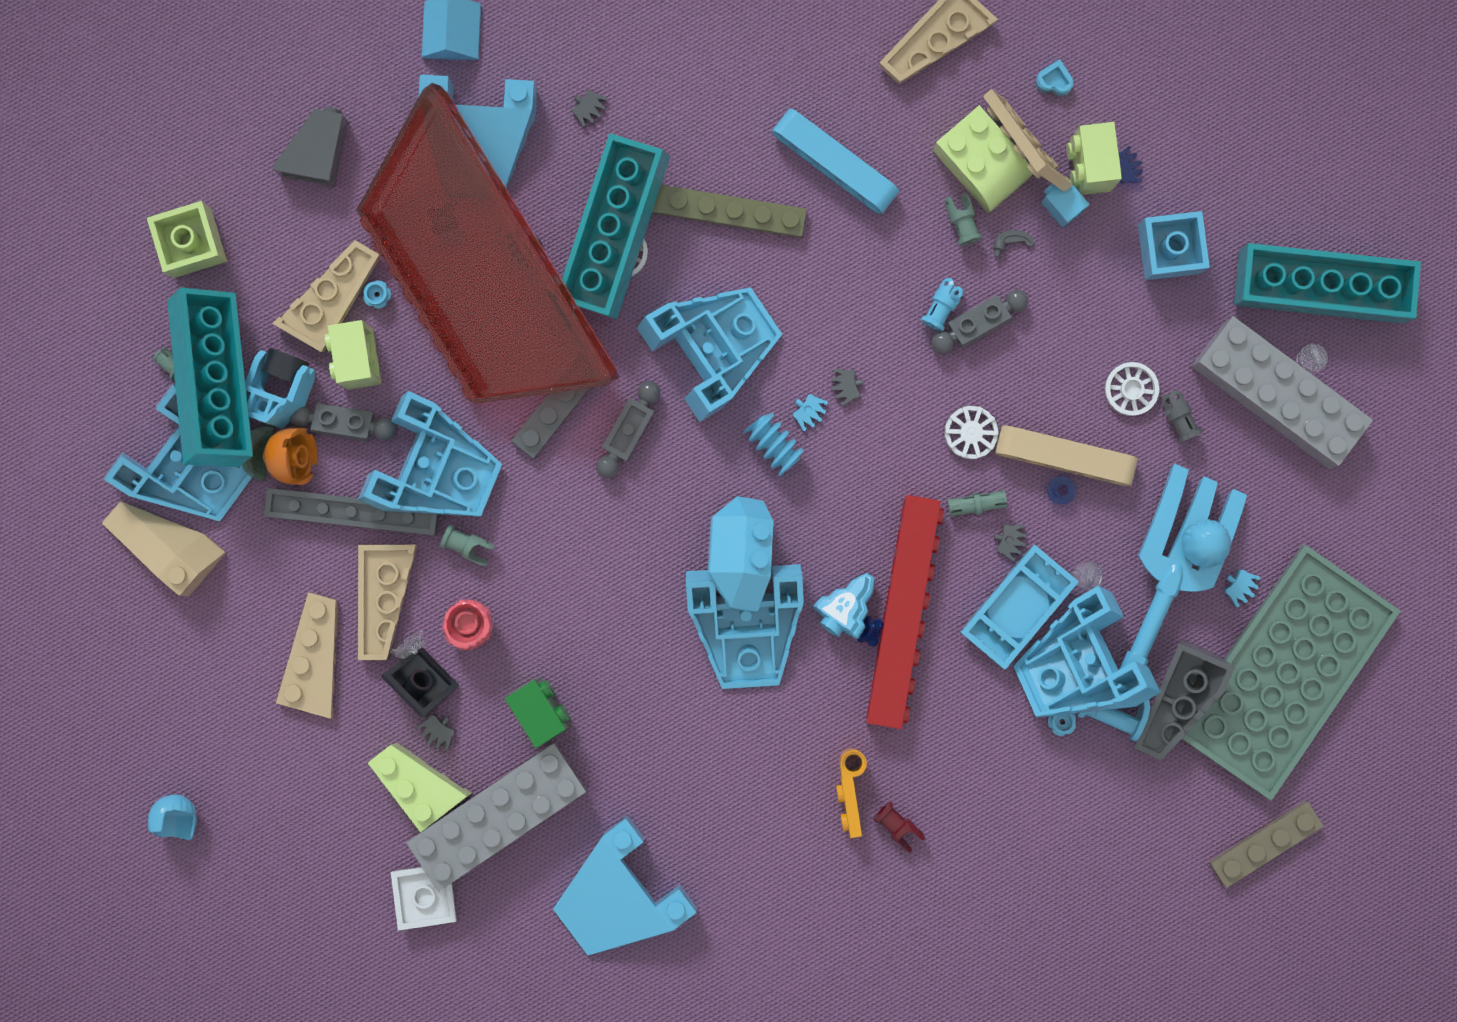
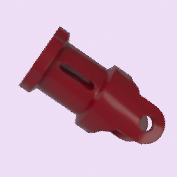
[873,801,925,853]

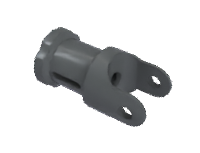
[1161,390,1203,443]

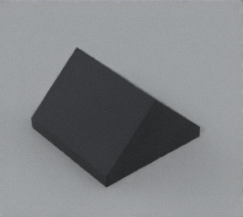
[381,644,459,718]

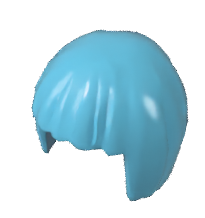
[1182,520,1231,568]
[147,794,197,840]

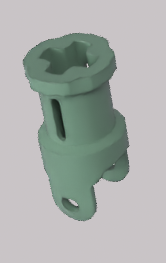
[945,193,983,247]
[440,524,495,566]

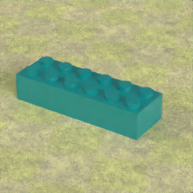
[556,133,670,320]
[1234,243,1421,324]
[167,288,253,467]

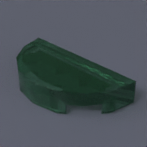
[242,426,274,482]

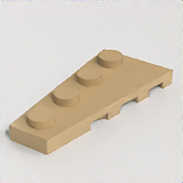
[983,89,1073,192]

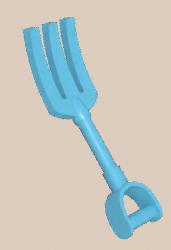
[1076,464,1247,741]

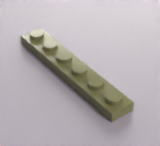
[652,185,807,239]

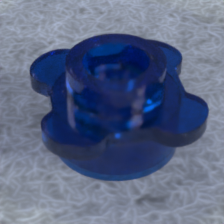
[857,615,883,647]

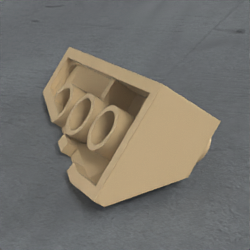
[102,501,227,596]

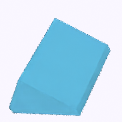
[422,0,481,60]

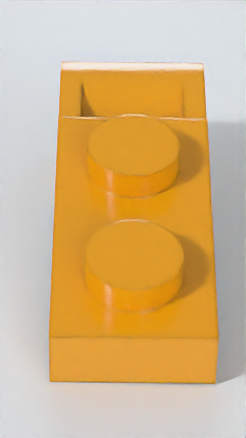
[836,748,867,838]

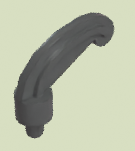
[993,230,1034,258]

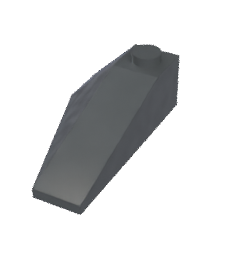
[1134,640,1235,760]

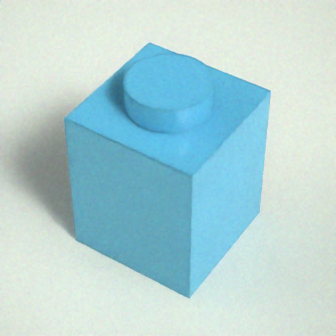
[1041,184,1090,228]

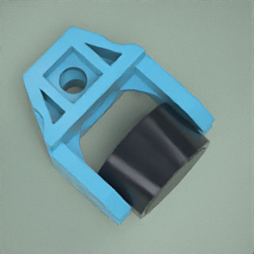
[245,348,315,429]

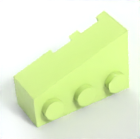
[368,743,471,832]

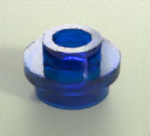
[1047,476,1076,505]

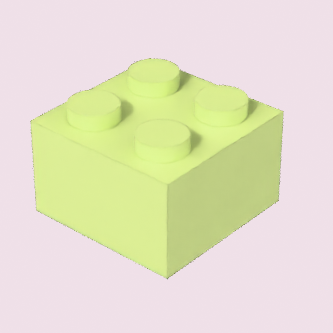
[1066,122,1122,195]
[147,201,227,278]
[325,320,382,390]

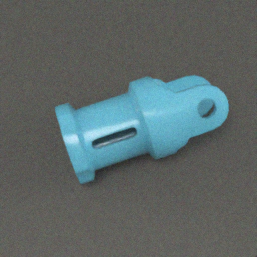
[920,278,963,332]

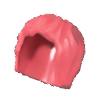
[442,599,493,651]

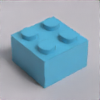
[1138,211,1210,281]

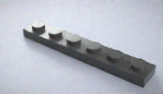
[264,488,439,536]

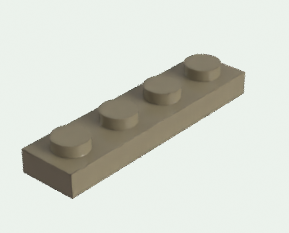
[1208,801,1324,888]

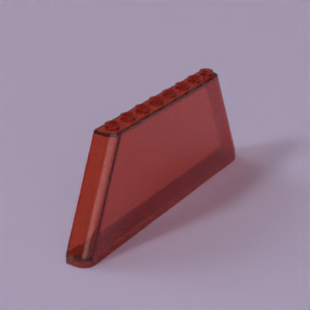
[356,83,619,404]

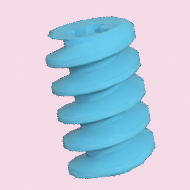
[743,412,804,477]

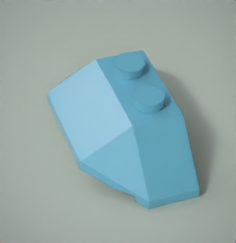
[708,496,773,613]

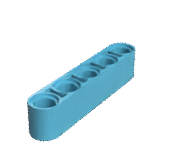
[772,108,899,215]

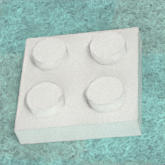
[391,867,457,931]

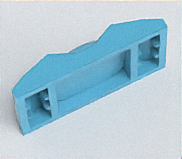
[960,544,1079,670]

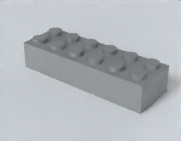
[1191,316,1373,469]
[406,743,587,892]

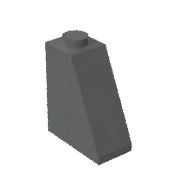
[273,107,349,187]

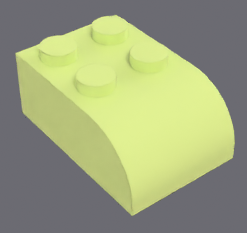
[933,105,1032,214]

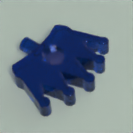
[1119,146,1143,184]

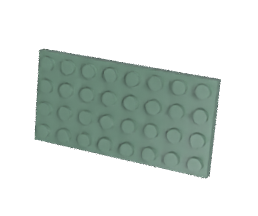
[1182,545,1401,801]

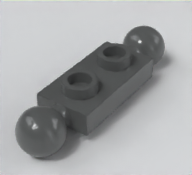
[931,290,1028,354]
[596,381,660,479]
[290,403,396,442]

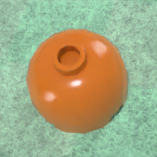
[263,428,318,485]

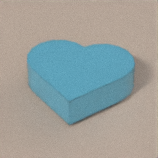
[1035,59,1073,96]

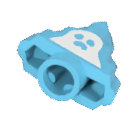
[812,573,875,639]

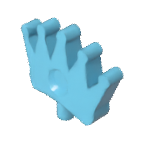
[793,394,828,432]
[1224,570,1260,607]

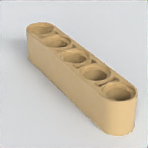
[995,425,1138,487]

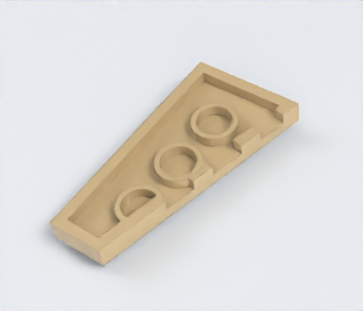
[879,0,998,85]
[272,240,381,354]
[358,545,417,660]
[276,592,338,719]

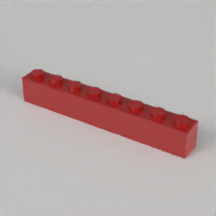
[865,495,944,729]

